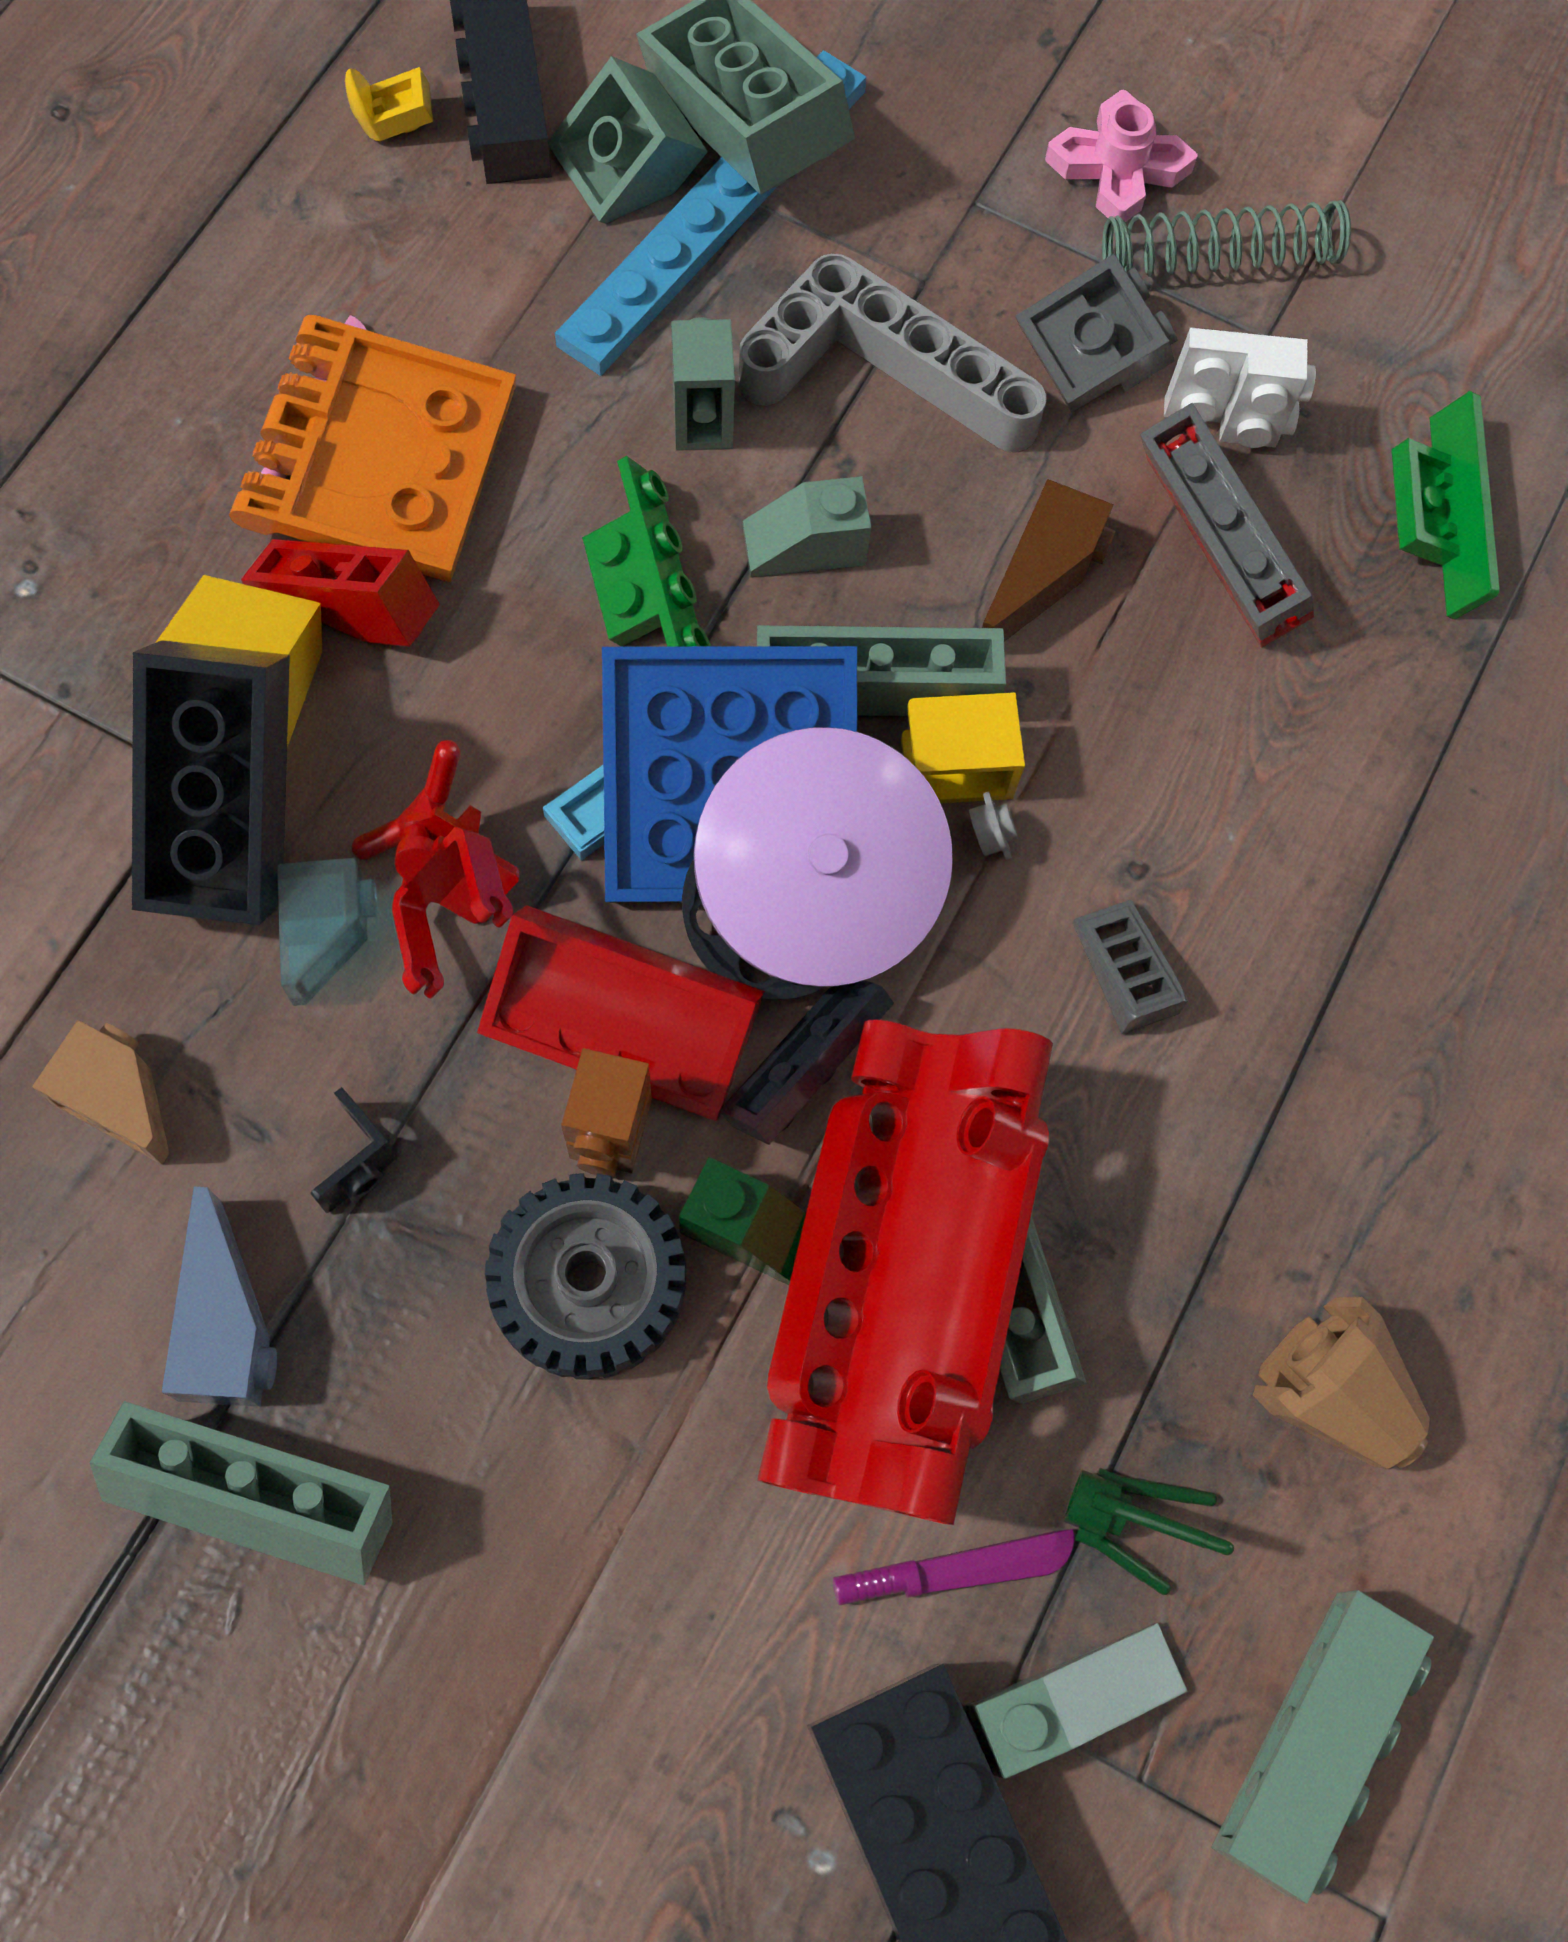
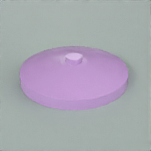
[694,728,952,987]

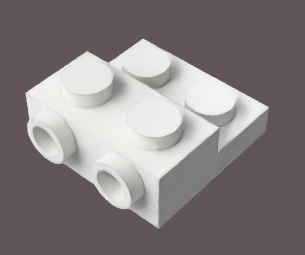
[1164,328,1316,448]

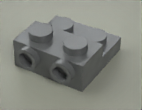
[1015,254,1178,413]

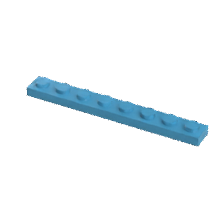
[555,50,867,376]

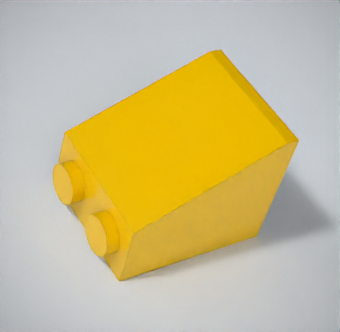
[155,575,323,747]

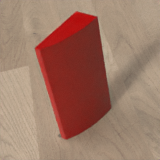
[477,905,765,1121]

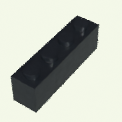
[450,0,552,184]

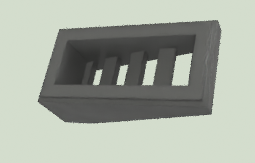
[1073,900,1188,1034]

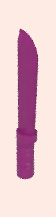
[833,1529,1074,1606]

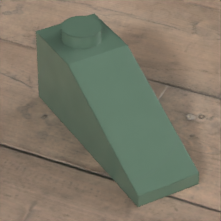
[965,1623,1188,1779]

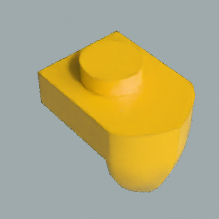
[345,67,433,141]

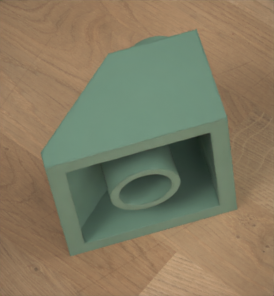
[548,56,708,224]

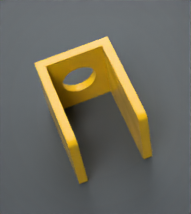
[901,692,1025,803]

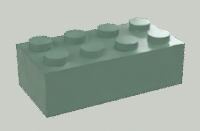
[636,0,855,195]

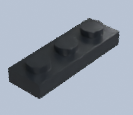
[719,980,894,1145]

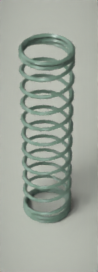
[1102,200,1351,277]

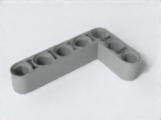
[739,253,1046,452]

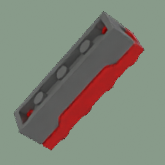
[1140,403,1314,648]

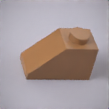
[32,1020,169,1165]

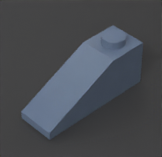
[162,1187,277,1407]

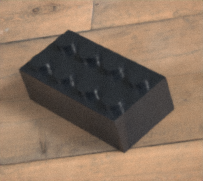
[132,640,290,925]
[807,1664,1068,1942]

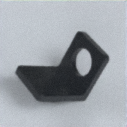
[310,1087,398,1213]

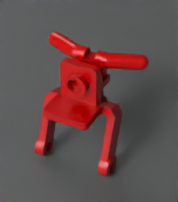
[351,740,520,999]

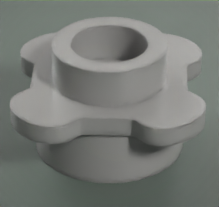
[969,792,1018,860]

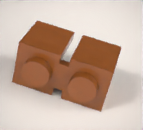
[561,1048,652,1177]

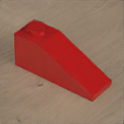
[241,539,440,647]

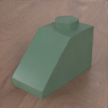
[743,476,871,577]

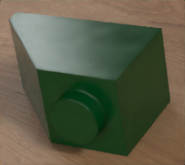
[679,1157,806,1285]

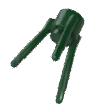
[1064,1468,1234,1595]

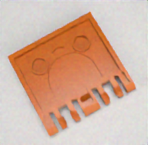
[229,315,516,583]

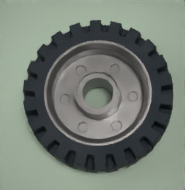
[485,1173,687,1380]

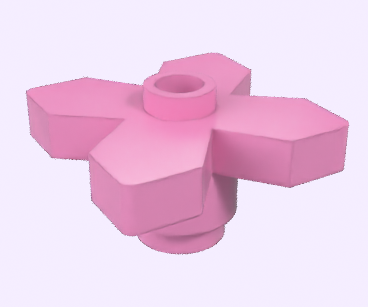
[1045,90,1198,222]

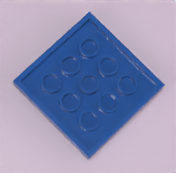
[602,646,857,902]

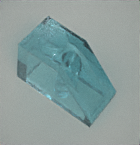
[278,858,377,1006]

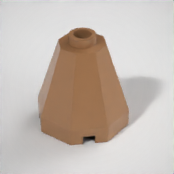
[1253,1297,1430,1469]

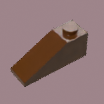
[982,479,1116,642]

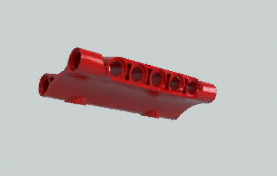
[757,1020,1053,1525]

